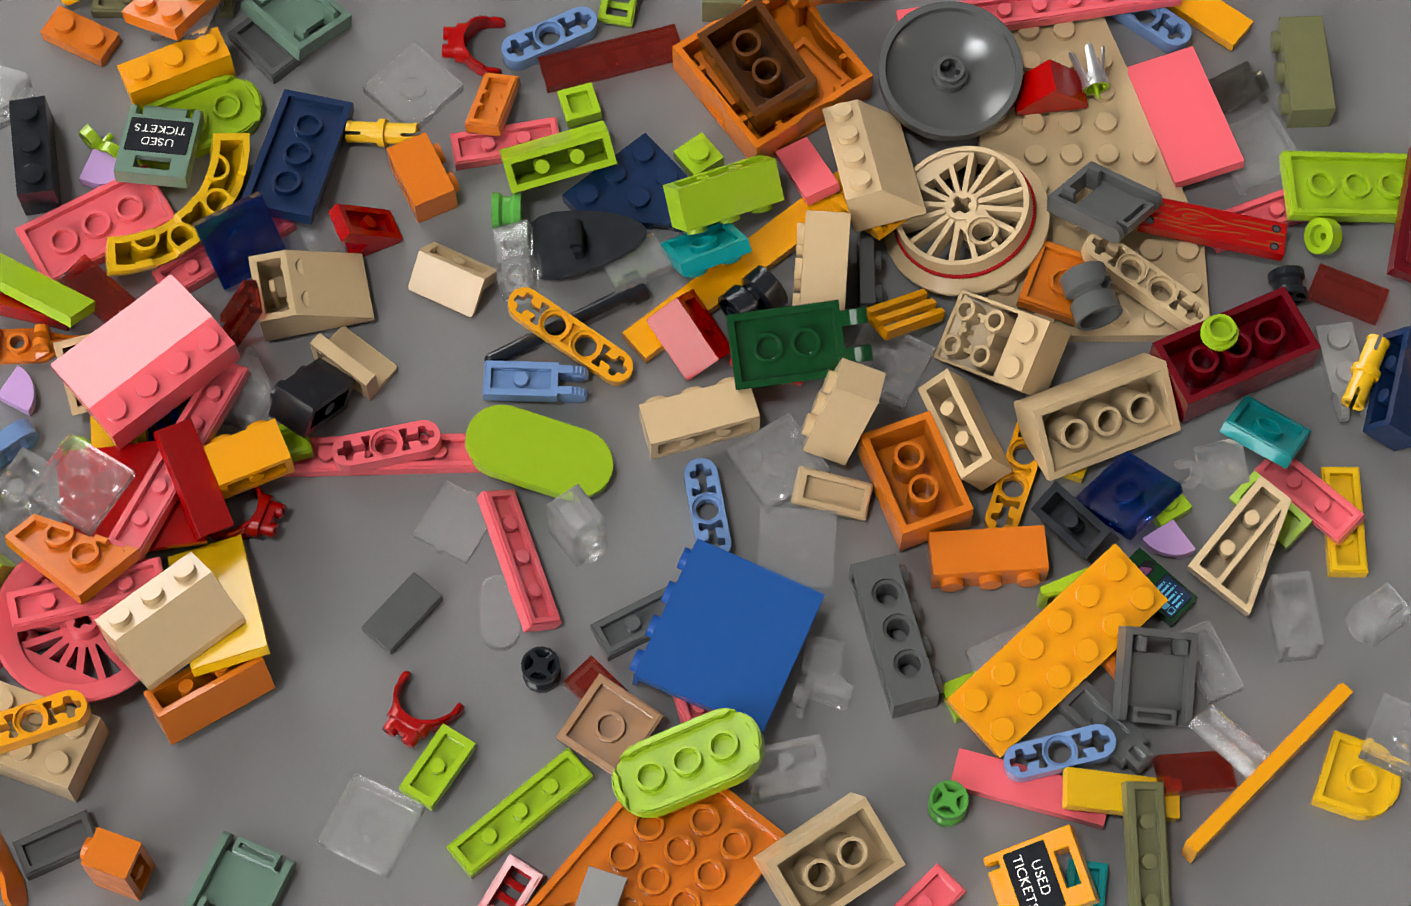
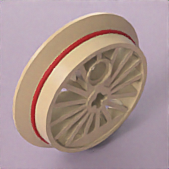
[883,146,1050,296]

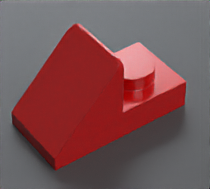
[328,203,403,257]

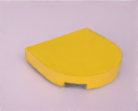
[1310,730,1401,820]

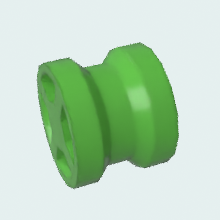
[491,192,523,229]
[927,780,969,827]

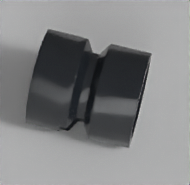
[718,265,788,315]

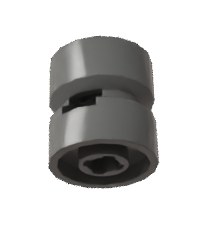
[1059,261,1123,331]

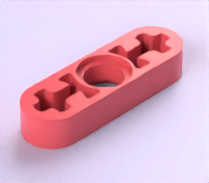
[331,420,442,473]

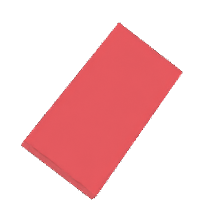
[1127,46,1244,188]
[15,164,175,284]

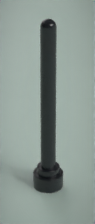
[484,273,650,362]

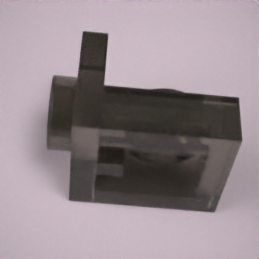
[1209,60,1270,114]

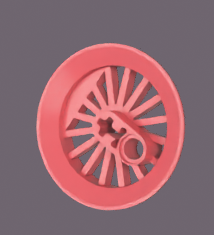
[0,556,148,704]

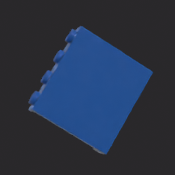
[629,538,825,734]

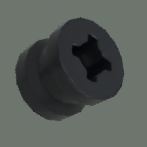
[1267,265,1309,306]
[521,646,561,693]

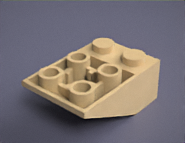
[248,250,375,341]
[933,289,1072,396]

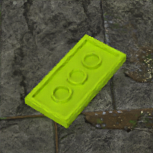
[1279,150,1408,223]

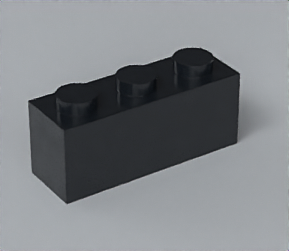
[8,95,62,216]

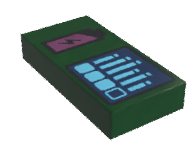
[1129,547,1198,627]

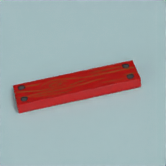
[1137,198,1288,261]

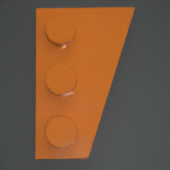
[4,514,141,605]

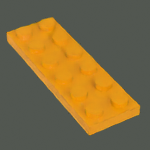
[945,543,1168,758]

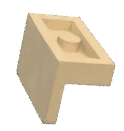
[408,241,498,317]
[310,326,398,401]

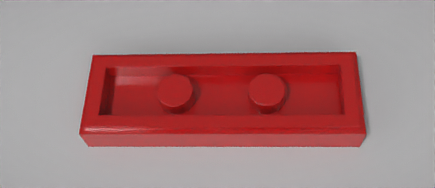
[153,418,234,540]

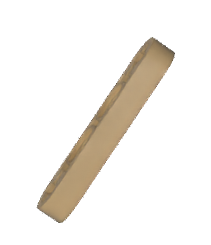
[1081,233,1209,331]

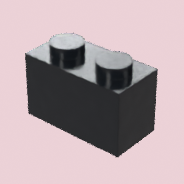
[268,357,355,438]
[1030,481,1120,564]

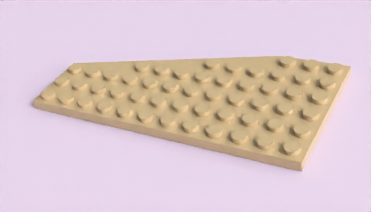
[978,17,1210,342]

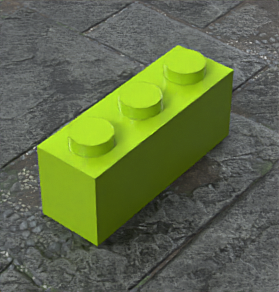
[499,120,617,194]
[663,154,784,235]

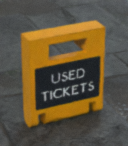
[983,824,1100,906]

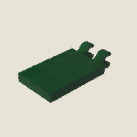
[725,299,873,390]

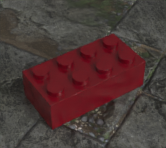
[1149,286,1321,423]

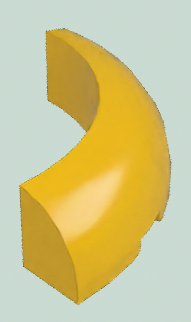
[105,133,250,276]

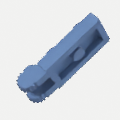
[482,360,589,403]

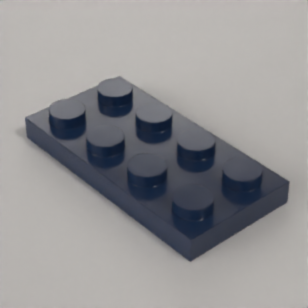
[240,89,354,225]

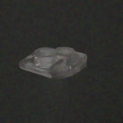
[494,219,538,301]

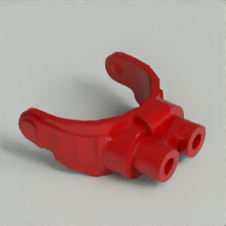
[442,15,506,76]
[209,486,286,541]
[382,671,464,749]

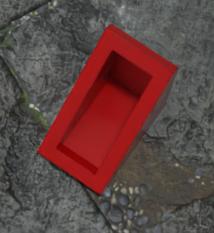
[1014,59,1088,116]

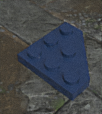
[562,133,688,232]

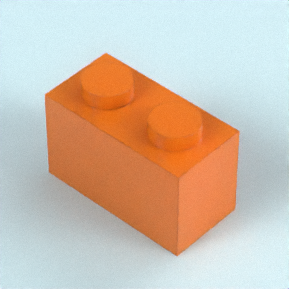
[386,132,460,223]
[80,827,155,901]

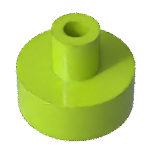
[1304,217,1343,255]

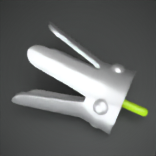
[1068,43,1110,99]

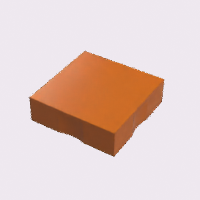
[672,0,873,158]

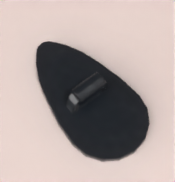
[519,210,647,280]

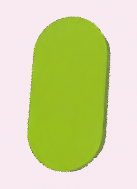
[137,75,264,170]
[465,405,613,502]
[611,708,765,818]

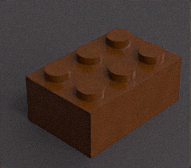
[697,0,819,134]

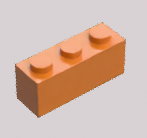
[927,525,1049,592]
[143,656,275,745]

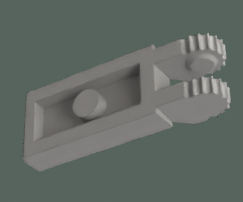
[1313,322,1370,422]

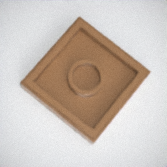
[555,673,665,776]

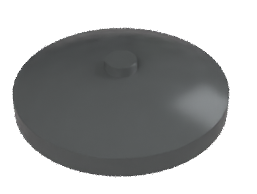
[878,1,1023,141]

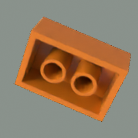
[858,411,974,551]

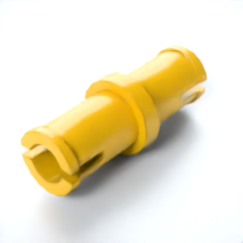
[345,118,421,147]
[1341,334,1390,411]

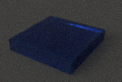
[192,191,287,290]
[1075,451,1183,541]

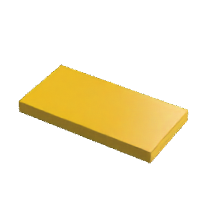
[167,534,271,677]

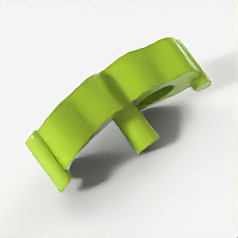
[78,123,120,158]

